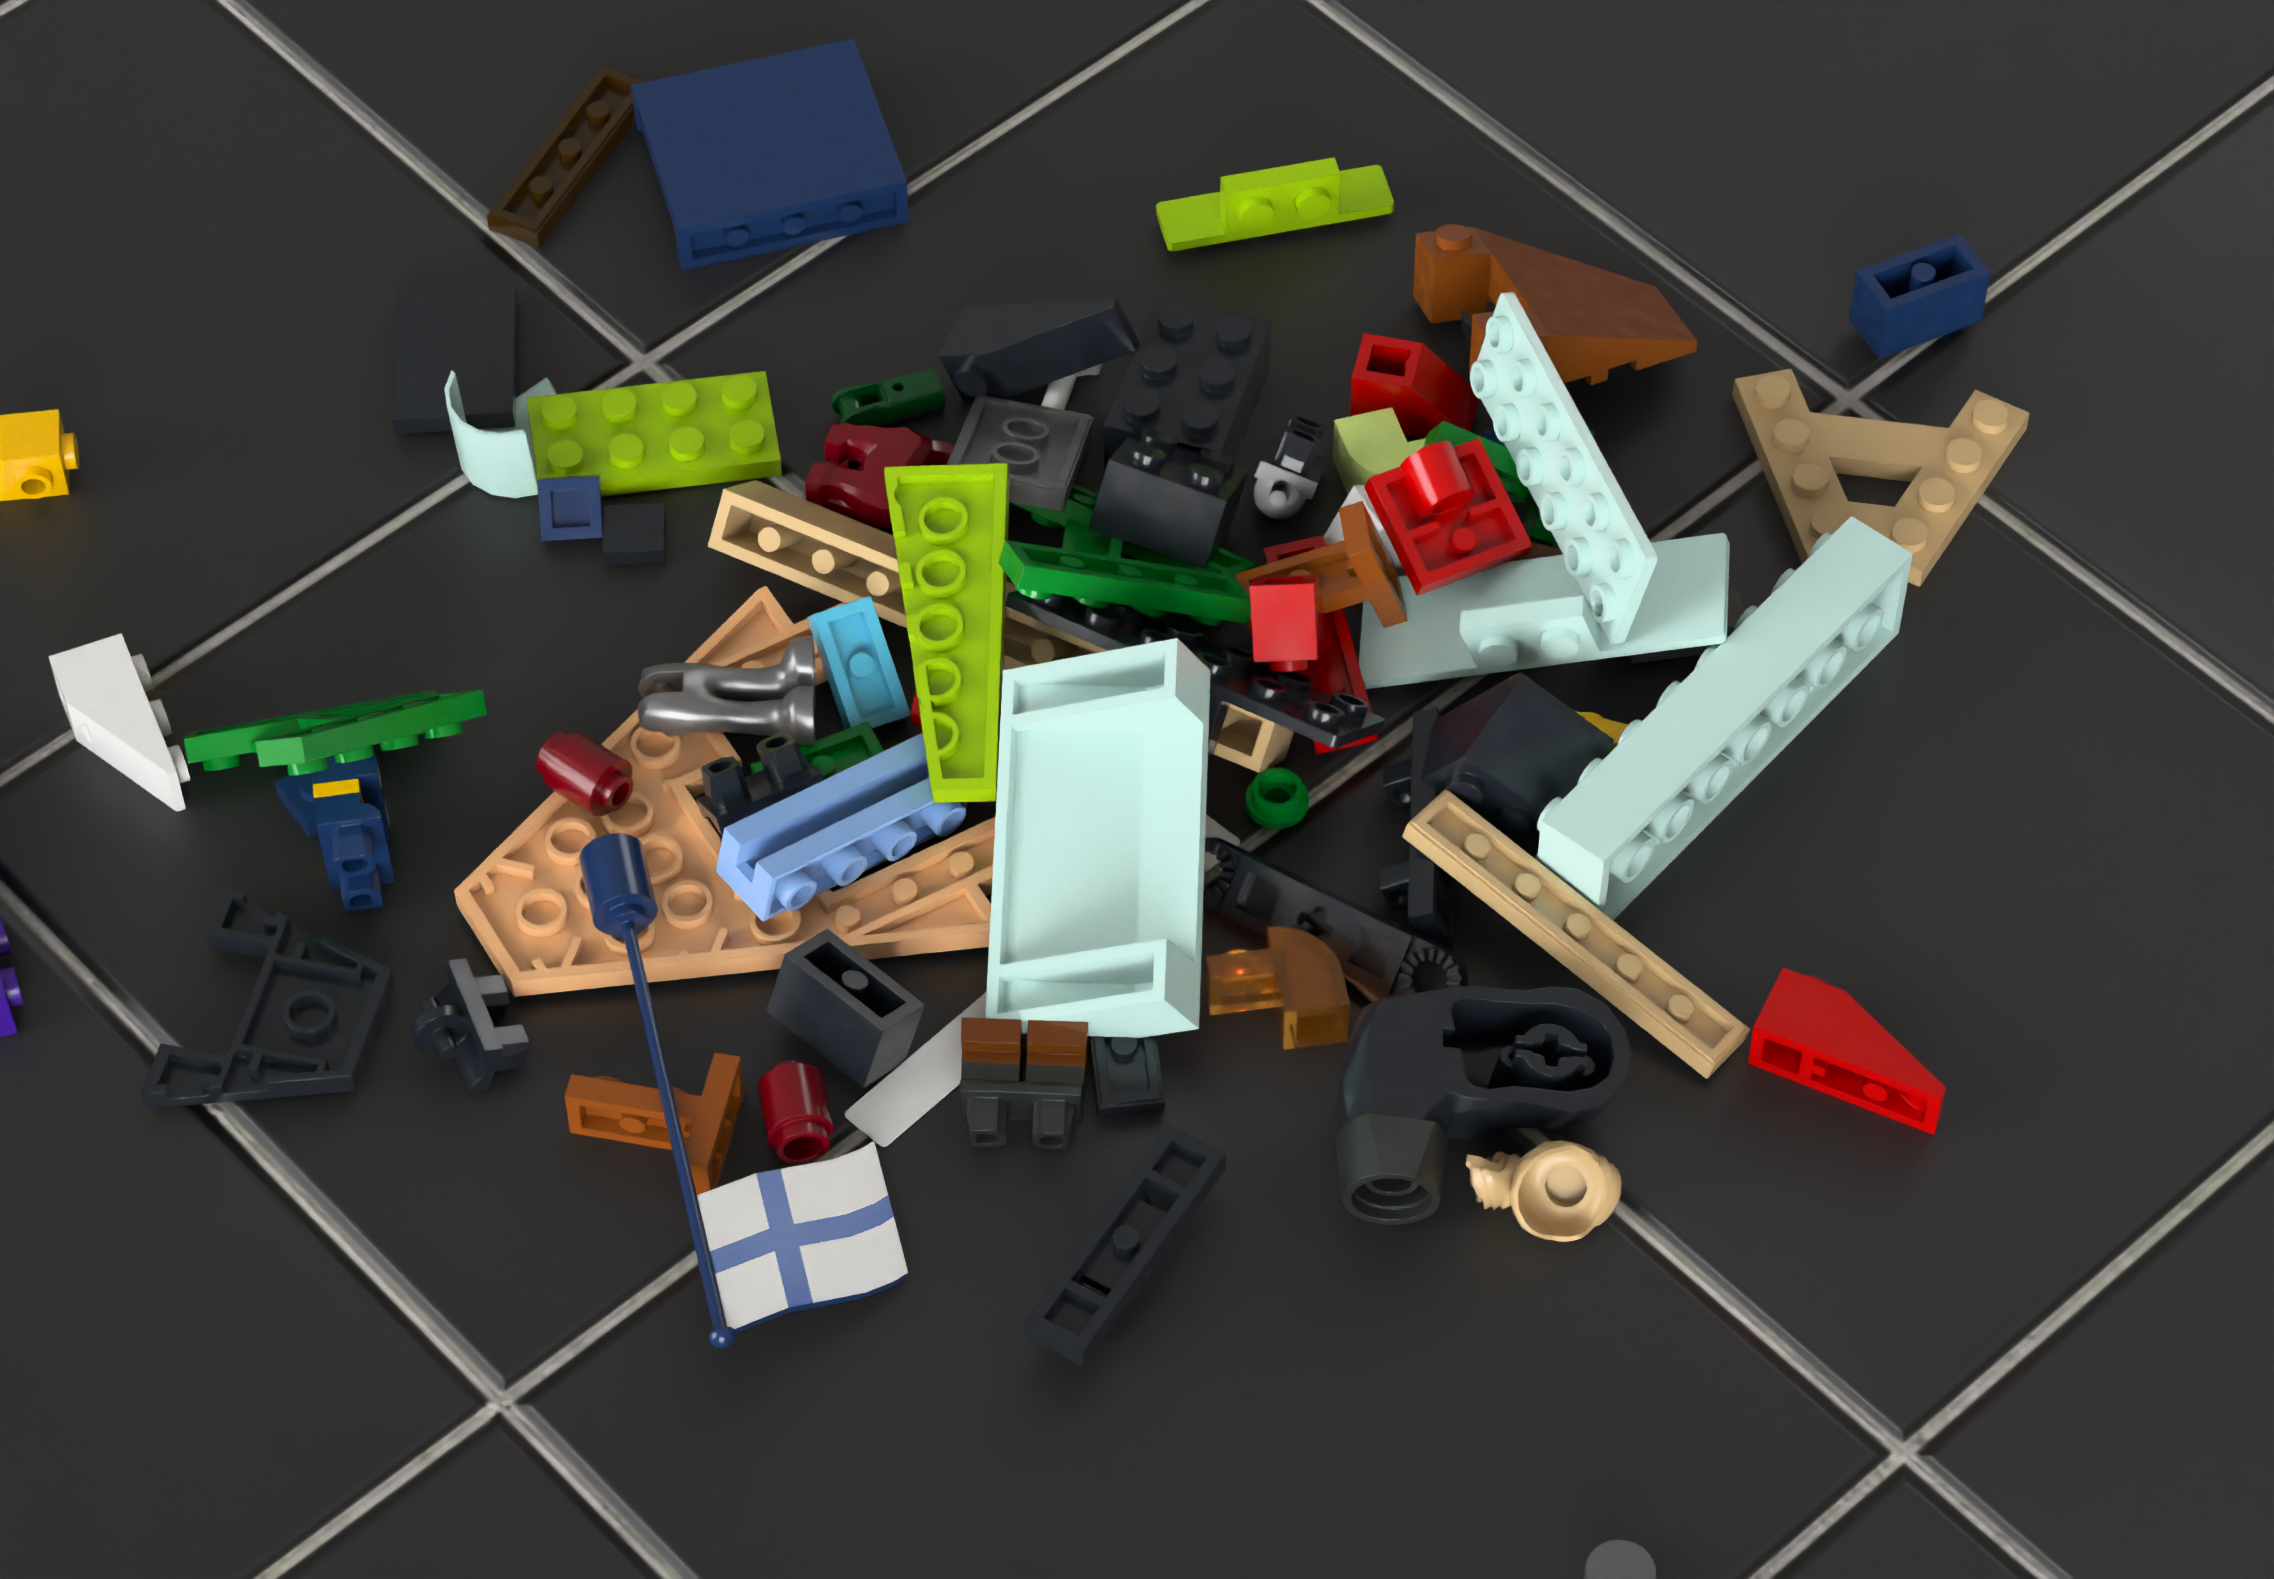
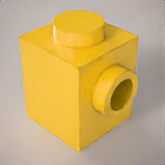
[0,409,79,501]

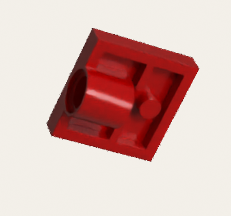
[1364,438,1533,596]

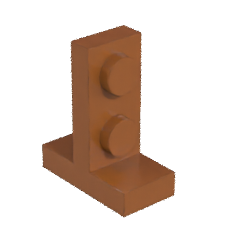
[1235,501,1408,636]
[564,1052,745,1195]

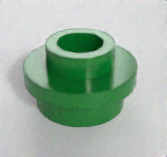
[1245,768,1309,829]

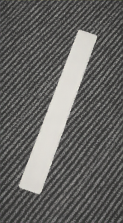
[845,814,1240,1147]

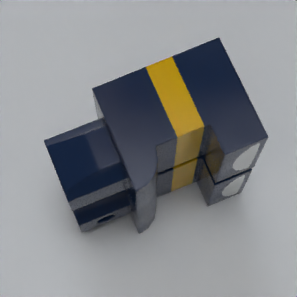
[312,752,395,911]

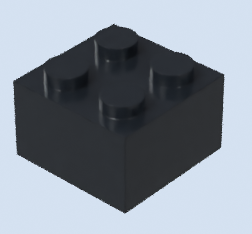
[1088,428,1249,569]

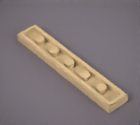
[1402,789,1750,1079]

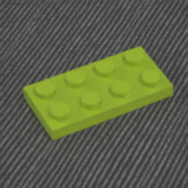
[526,371,782,497]

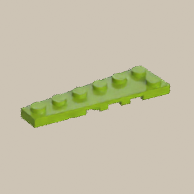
[884,463,1010,803]

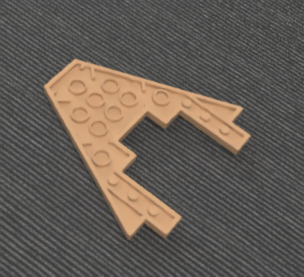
[454,586,996,997]

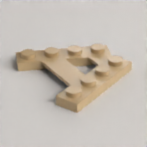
[1732,368,2030,587]

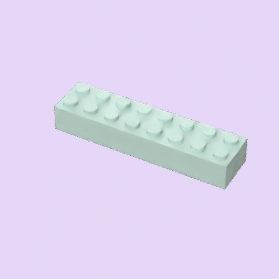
[1535,516,1913,920]

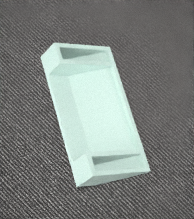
[985,638,1211,1038]

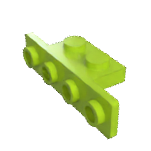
[1156,157,1394,251]

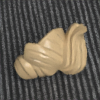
[1466,1140,1621,1242]

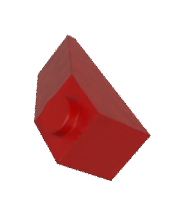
[1748,967,1946,1135]

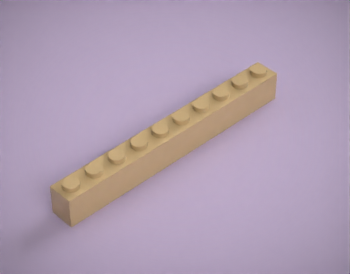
[708,480,1294,773]

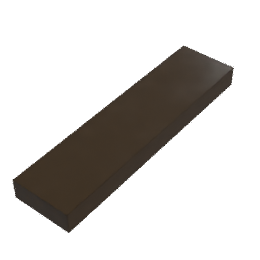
[487,66,646,248]

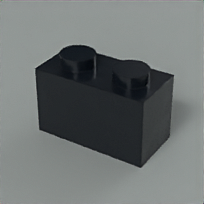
[766,928,925,1088]

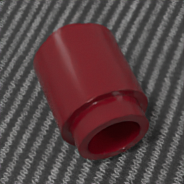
[536,730,634,817]
[757,1060,834,1164]

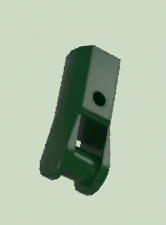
[830,368,945,427]

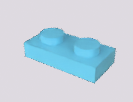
[807,596,911,730]

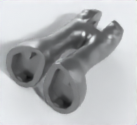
[638,637,815,745]

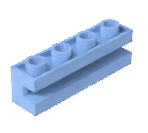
[715,733,967,922]

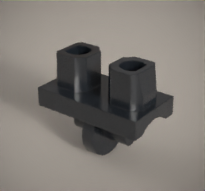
[1253,413,1326,520]
[696,732,824,835]
[410,958,529,1093]

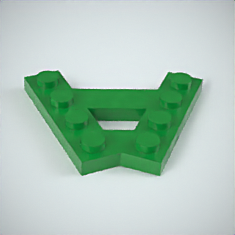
[998,484,1257,626]
[183,689,487,776]

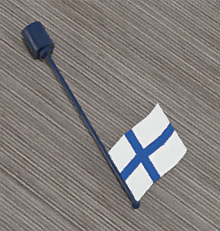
[579,833,908,1348]

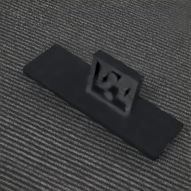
[1005,590,1385,757]

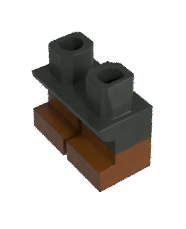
[960,1017,1089,1150]

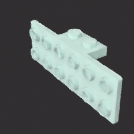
[1470,292,1657,644]
[1359,533,1730,689]

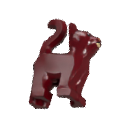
[805,423,955,528]

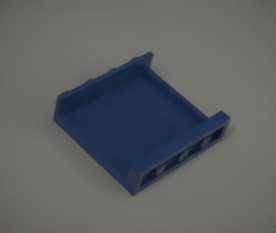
[631,39,909,271]

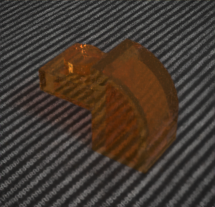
[1206,927,1350,1050]

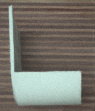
[445,370,557,498]

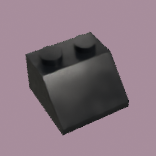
[1421,672,1614,844]

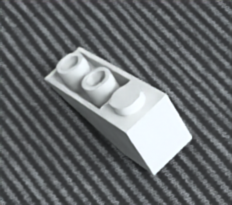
[48,633,190,812]

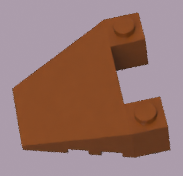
[1413,224,1697,385]

